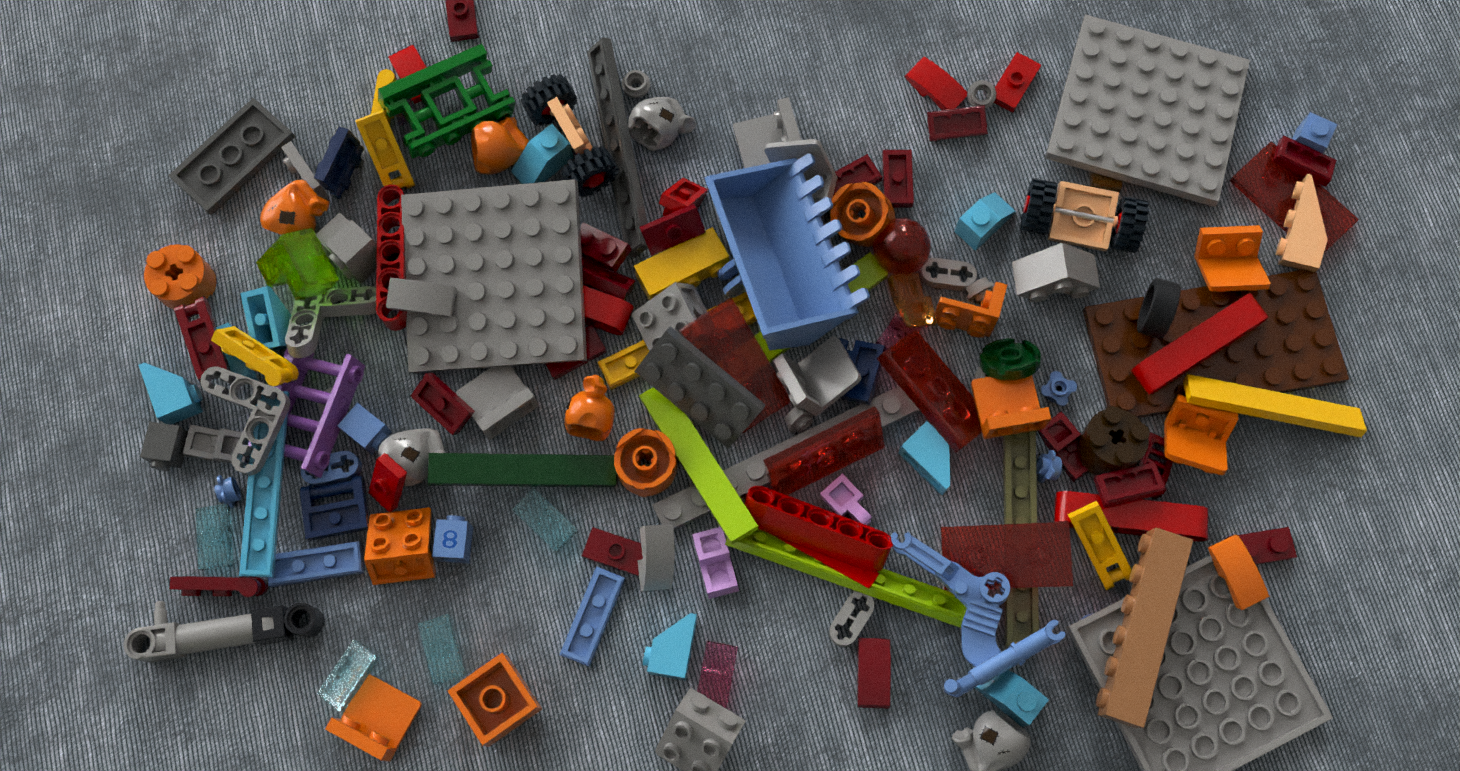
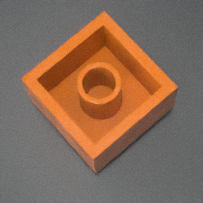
[447,653,542,747]

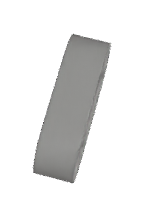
[920,258,977,291]
[829,591,874,647]

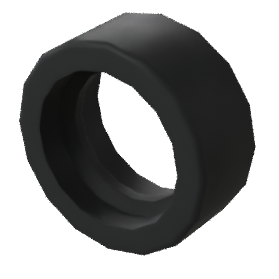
[1137,278,1181,339]

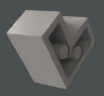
[314,212,377,284]
[1012,243,1100,302]

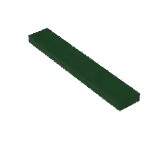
[428,453,616,487]

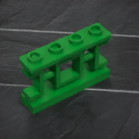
[378,43,516,159]

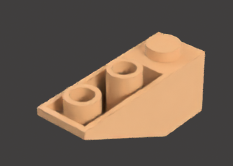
[1275,174,1328,272]

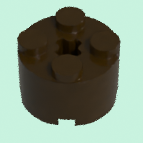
[1077,406,1150,476]

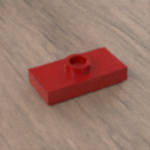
[994,52,1041,113]
[368,453,407,513]

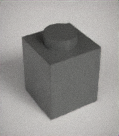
[140,421,188,471]

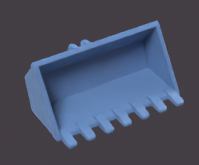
[704,153,870,350]

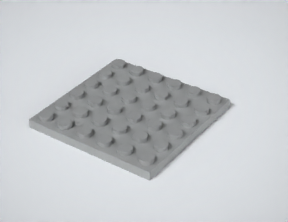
[1045,14,1250,207]
[401,179,587,373]
[1066,555,1333,771]

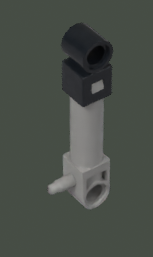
[124,601,325,663]

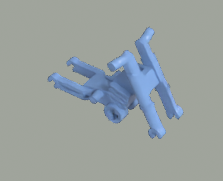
[891,532,1066,697]

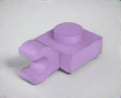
[820,473,872,525]

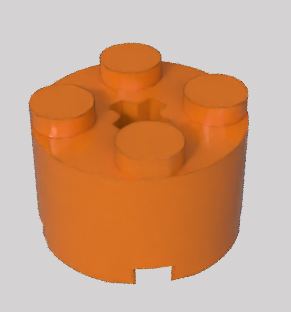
[830,182,895,247]
[144,244,216,310]
[614,428,677,497]

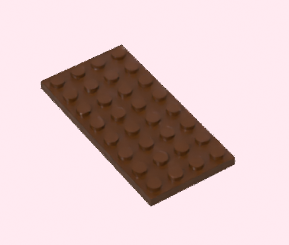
[1082,270,1349,418]

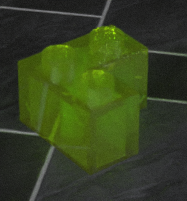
[256,228,339,301]

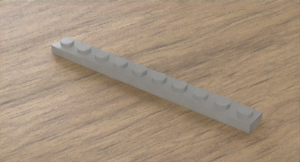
[652,374,938,530]

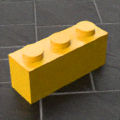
[634,227,729,300]

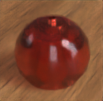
[873,217,931,276]

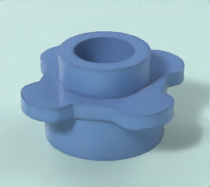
[1041,371,1077,406]
[1036,450,1062,483]
[215,475,241,508]

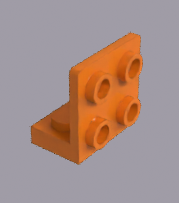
[1194,225,1271,292]
[932,282,1008,338]
[971,375,1051,439]
[364,507,436,585]
[325,674,422,761]

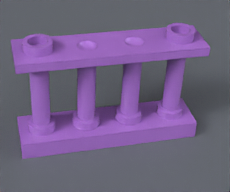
[248,348,365,478]

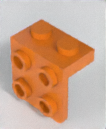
[1164,394,1239,475]

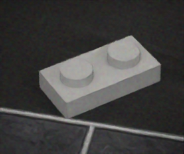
[281,141,328,199]

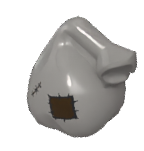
[628,97,697,151]
[378,428,446,487]
[951,709,1030,771]

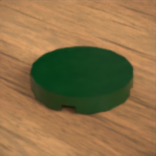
[979,338,1041,380]

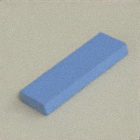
[268,541,364,588]
[559,566,626,667]

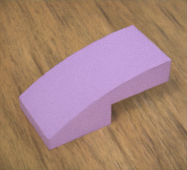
[692,527,739,599]

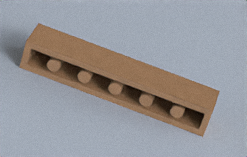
[1096,528,1193,728]

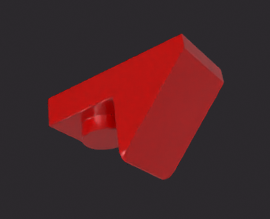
[659,178,708,216]

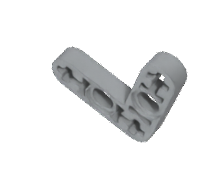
[285,286,377,358]
[200,366,290,476]

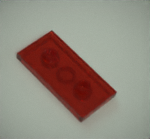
[1229,141,1359,253]
[679,298,791,434]
[876,330,982,453]
[763,406,885,495]
[941,522,1074,590]

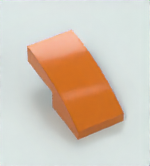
[1208,534,1270,610]

